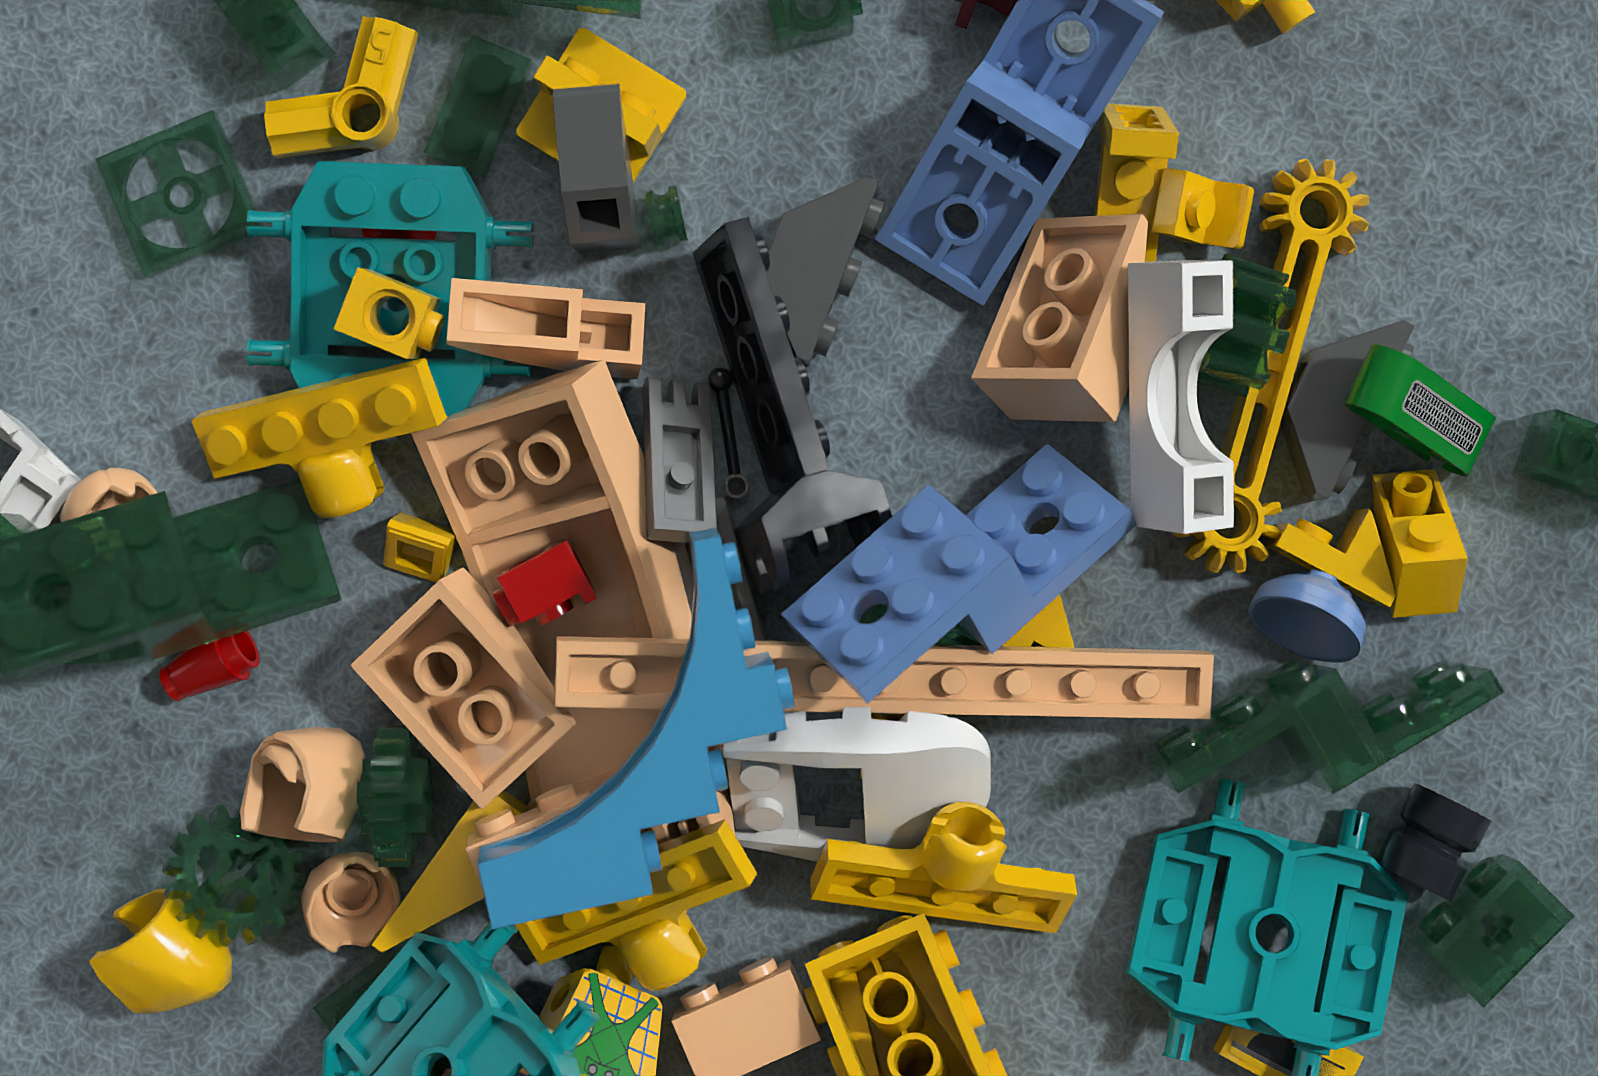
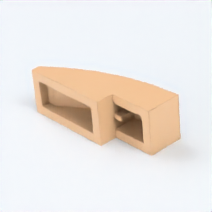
[447,278,645,380]

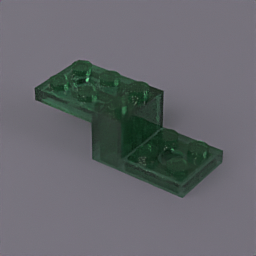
[0,479,342,681]
[1146,659,1505,794]

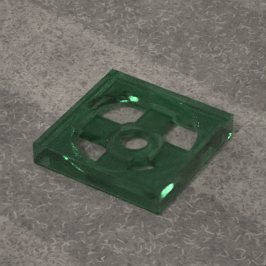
[95,110,264,278]

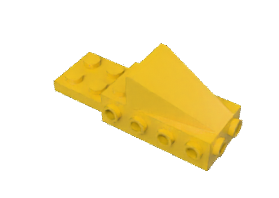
[804,913,1007,1076]

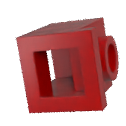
[493,537,597,626]

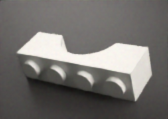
[1128,260,1234,534]

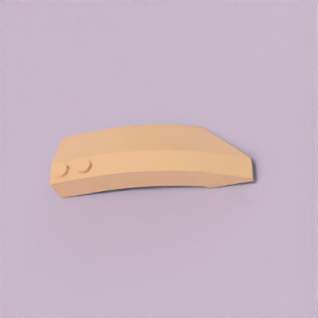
[411,360,735,845]

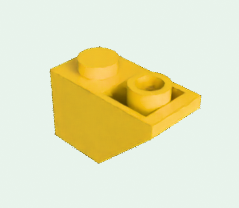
[1372,469,1468,618]

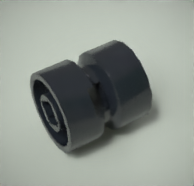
[1376,783,1492,902]

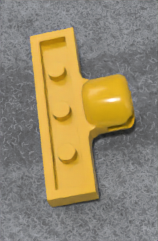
[191,357,447,518]
[810,801,1077,933]
[515,819,757,991]

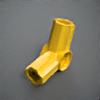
[264,16,419,159]

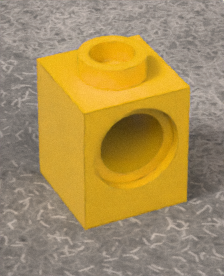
[333,267,445,359]

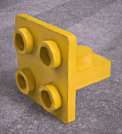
[516,27,687,184]

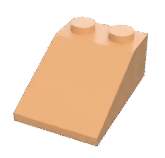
[971,214,1148,422]
[350,567,576,809]

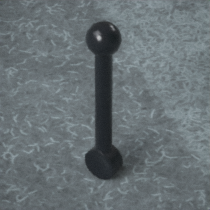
[708,367,749,499]

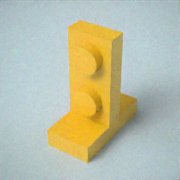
[1094,103,1179,262]

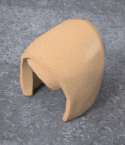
[240,727,367,843]

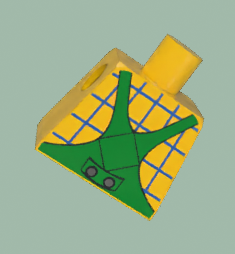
[519,946,663,1076]

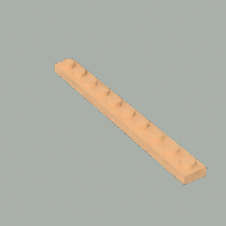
[555,636,1214,719]

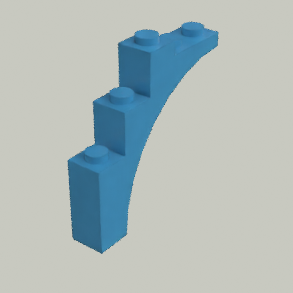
[478,528,795,929]

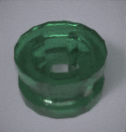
[645,185,688,247]

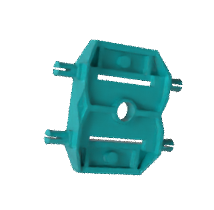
[246,161,534,416]
[1125,778,1408,1076]
[321,922,600,1076]

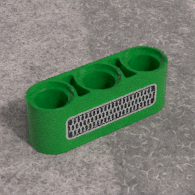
[1343,344,1496,477]

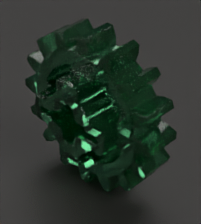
[357,726,435,867]
[162,805,308,947]

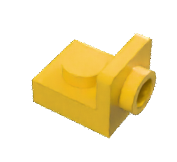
[1151,168,1254,250]

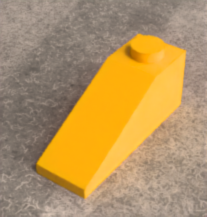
[372,790,530,952]

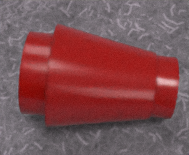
[159,621,260,702]

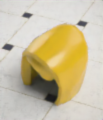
[89,889,232,1014]

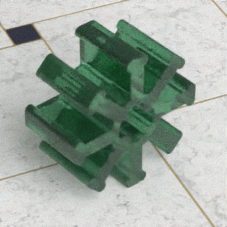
[1197,254,1296,397]

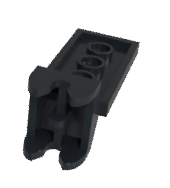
[693,217,892,595]

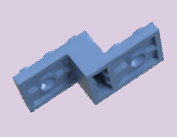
[875,0,1164,306]
[781,443,1137,704]

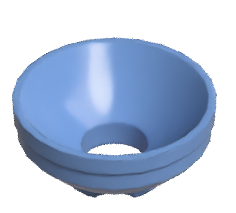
[1248,569,1367,663]

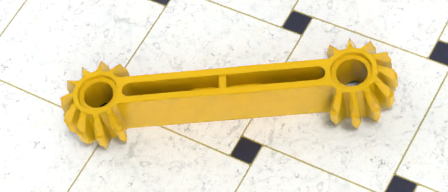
[1172,159,1369,573]

